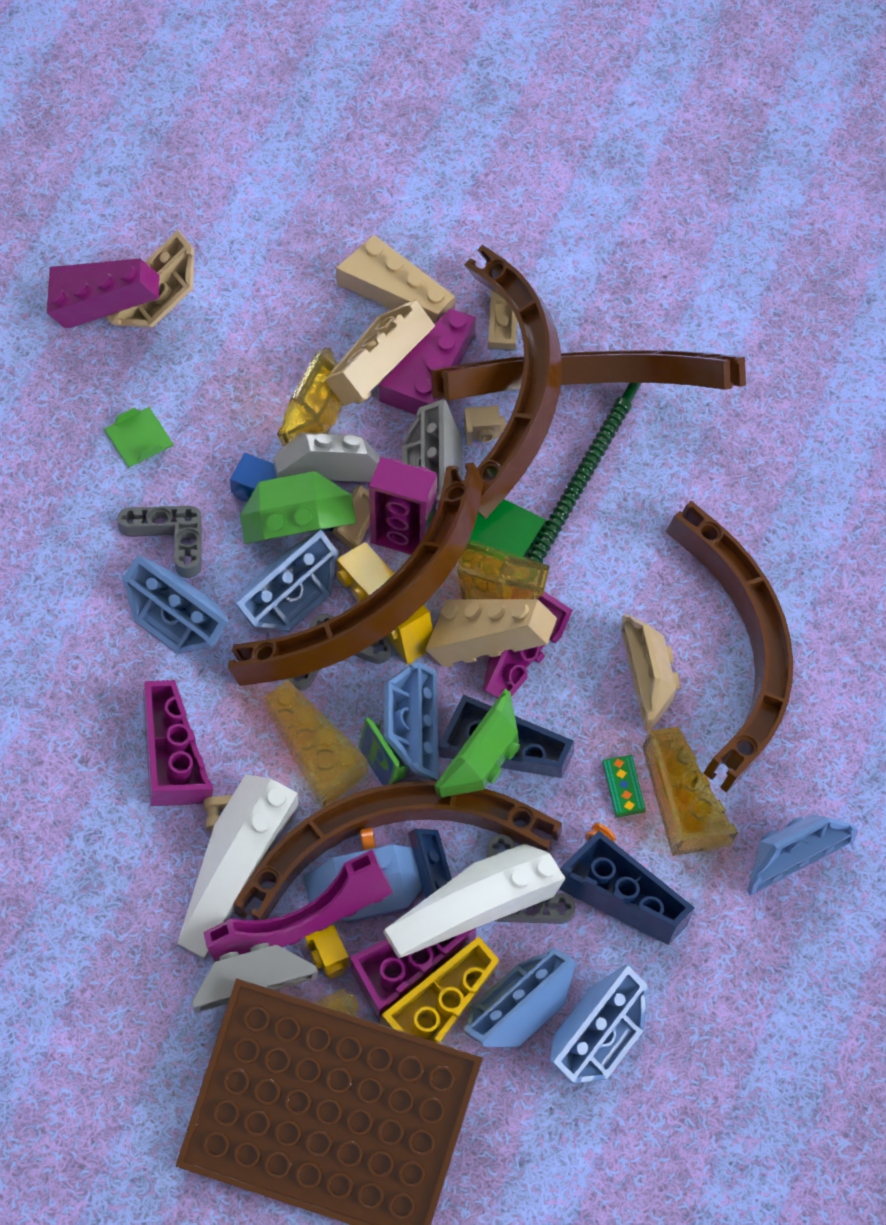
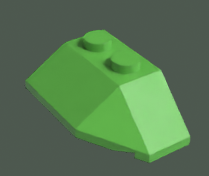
[240,471,357,544]
[435,689,520,797]

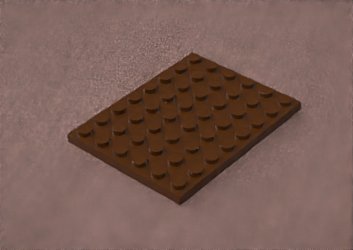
[175,978,483,1225]

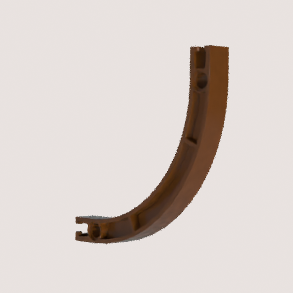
[464,244,562,519]
[431,350,746,401]
[227,462,484,686]
[666,501,793,793]
[233,781,563,920]

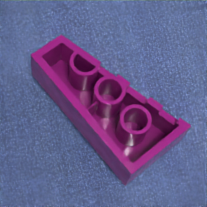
[47,258,160,328]
[379,308,476,415]
[143,680,213,806]
[350,928,476,1022]

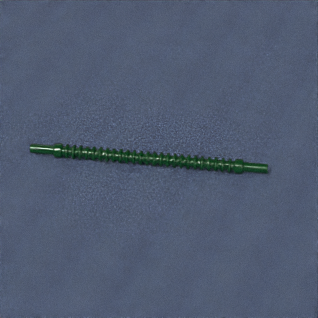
[515,383,642,583]

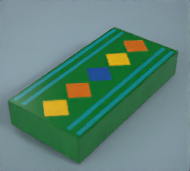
[602,755,646,818]

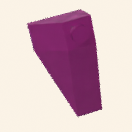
[482,581,573,699]

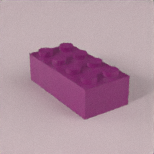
[369,457,437,555]

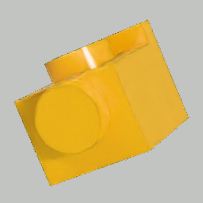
[305,924,349,979]

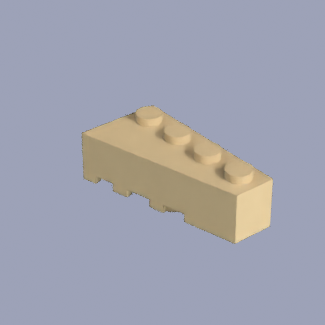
[336,235,456,324]
[325,299,435,406]
[426,599,557,667]

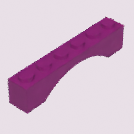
[203,849,393,962]

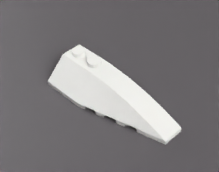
[177,774,298,959]
[383,844,565,959]

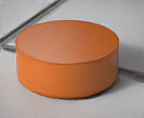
[360,827,376,851]

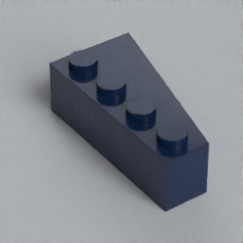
[438,694,574,778]
[559,831,695,945]

